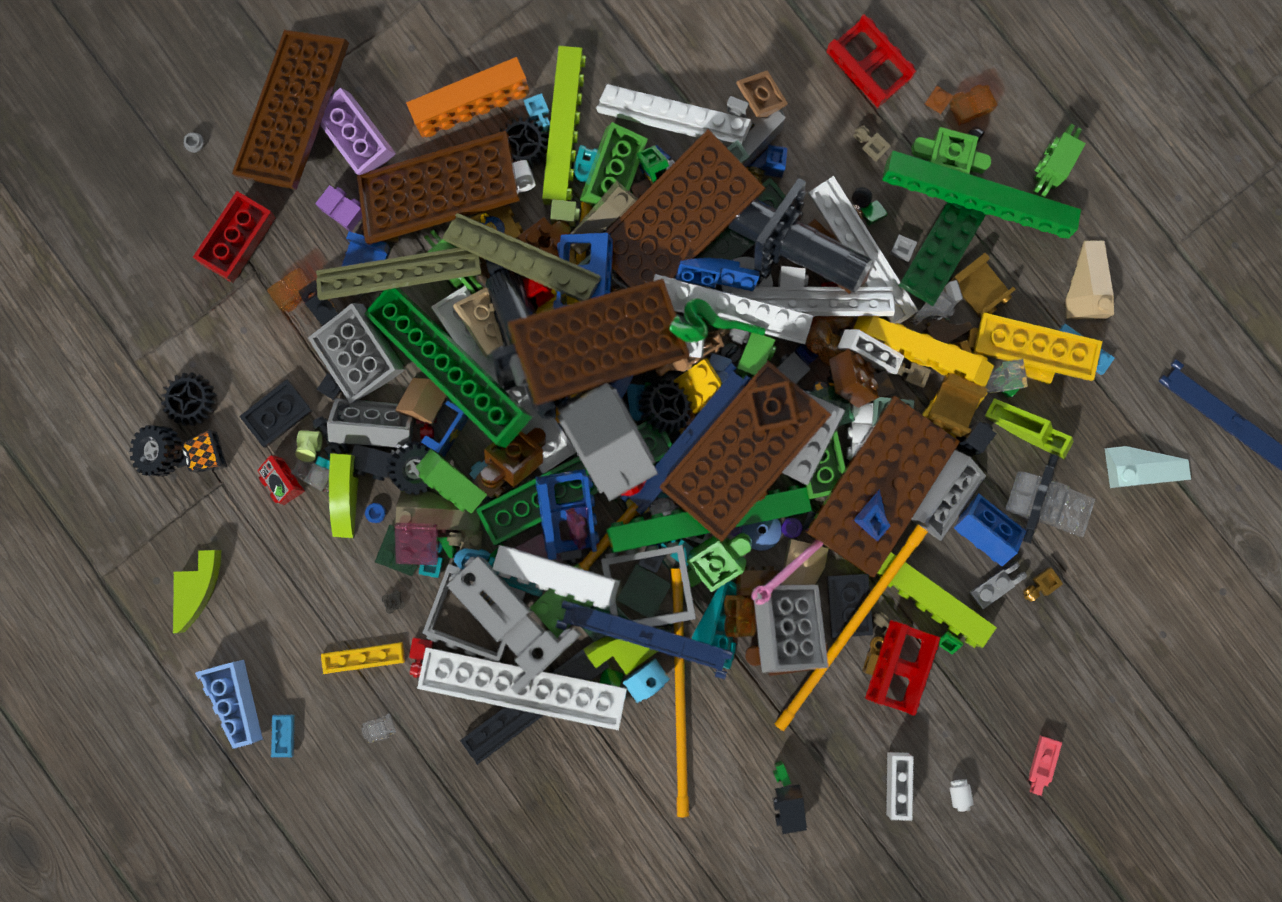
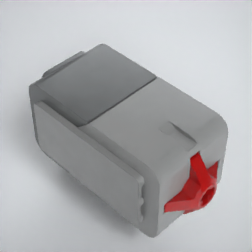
[556,383,657,501]

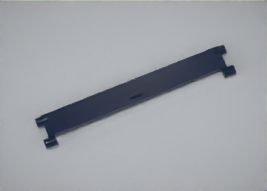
[1158,359,1282,471]
[620,363,751,515]
[555,600,733,680]

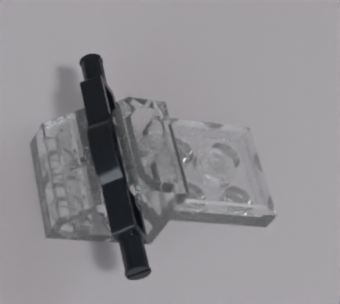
[1005,454,1095,544]

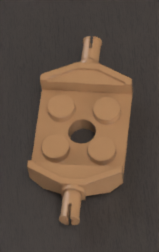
[655,329,730,376]

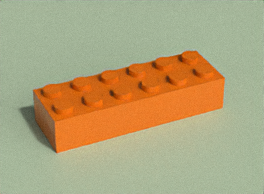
[406,57,530,138]

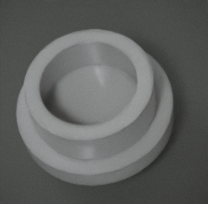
[184,133,204,153]

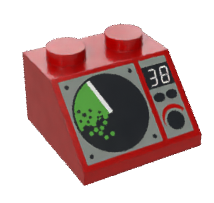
[257,455,305,505]

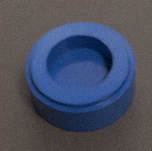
[365,503,386,523]

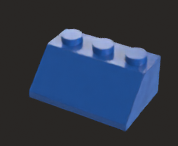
[954,493,1026,566]

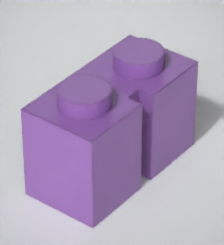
[315,185,362,232]

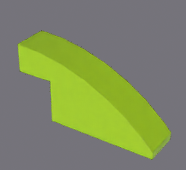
[985,398,1074,459]
[329,454,358,538]
[173,550,221,633]
[583,628,672,675]

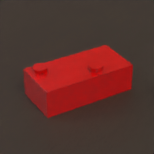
[193,191,276,283]

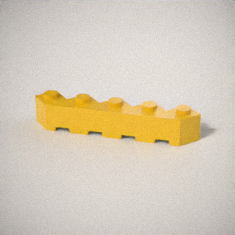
[853,316,994,387]

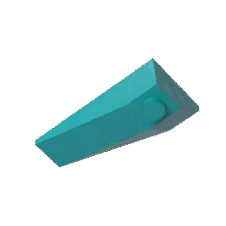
[692,581,738,669]

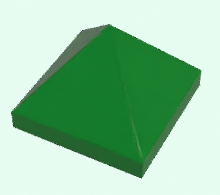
[939,632,964,655]

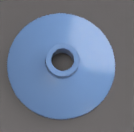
[741,519,781,551]

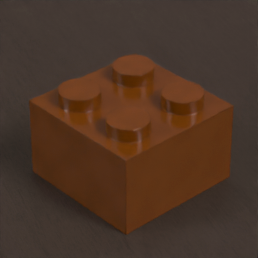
[829,349,879,408]
[747,380,800,432]

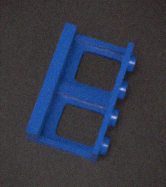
[553,233,613,309]
[535,469,599,560]

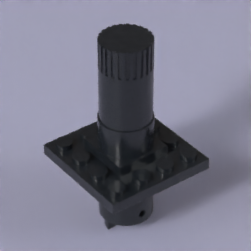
[729,178,872,293]
[486,269,570,419]

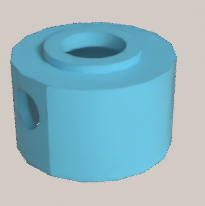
[623,658,670,703]

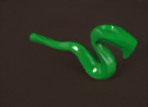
[669,298,766,342]

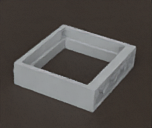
[601,542,696,626]
[422,564,526,662]

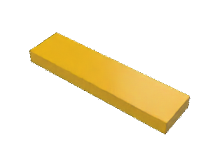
[321,642,405,674]

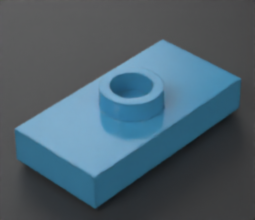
[271,715,295,757]

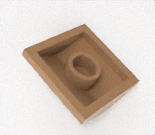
[736,70,788,117]
[395,378,447,424]

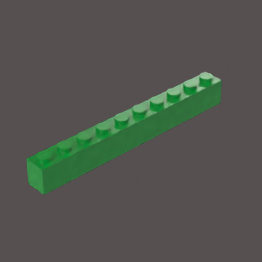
[882,151,1081,239]
[607,485,812,553]

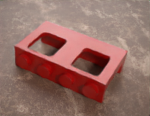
[826,14,916,108]
[865,620,941,716]

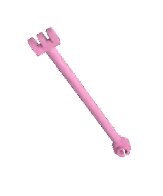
[752,540,824,604]

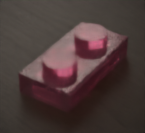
[566,508,587,550]

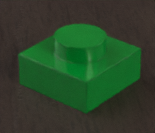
[773,761,791,787]

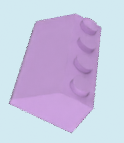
[320,88,396,175]

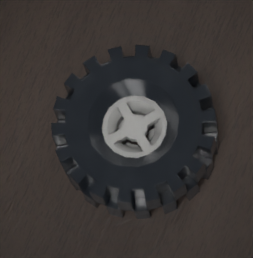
[129,425,183,477]
[386,441,431,495]

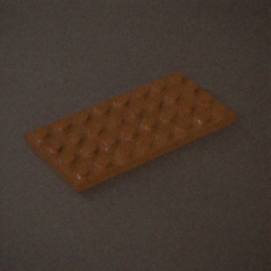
[232,30,349,190]
[605,129,766,288]
[357,131,520,245]
[507,279,690,406]
[659,361,832,542]
[806,396,960,578]

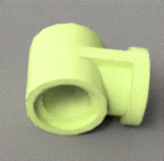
[295,430,322,462]

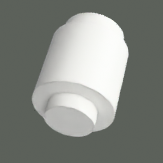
[949,779,974,811]

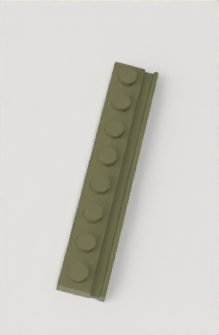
[443,213,601,301]
[316,248,482,300]

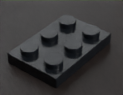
[239,379,313,448]
[827,574,873,638]

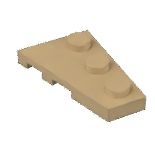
[453,287,504,357]

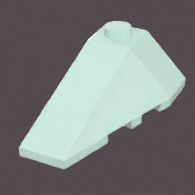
[1105,446,1191,488]

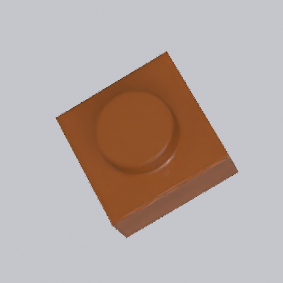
[925,86,953,114]

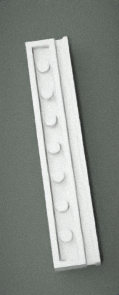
[596,84,752,146]
[808,176,919,324]
[653,274,813,344]
[731,287,895,316]

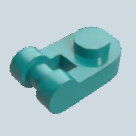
[574,145,598,182]

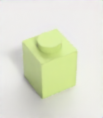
[550,200,580,227]

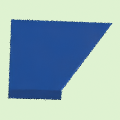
[746,145,787,178]
[854,489,891,541]

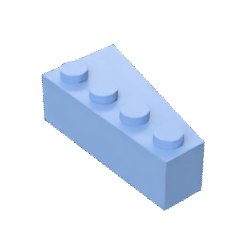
[195,660,263,748]

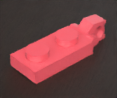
[1029,735,1062,796]

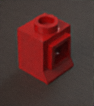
[523,277,555,307]

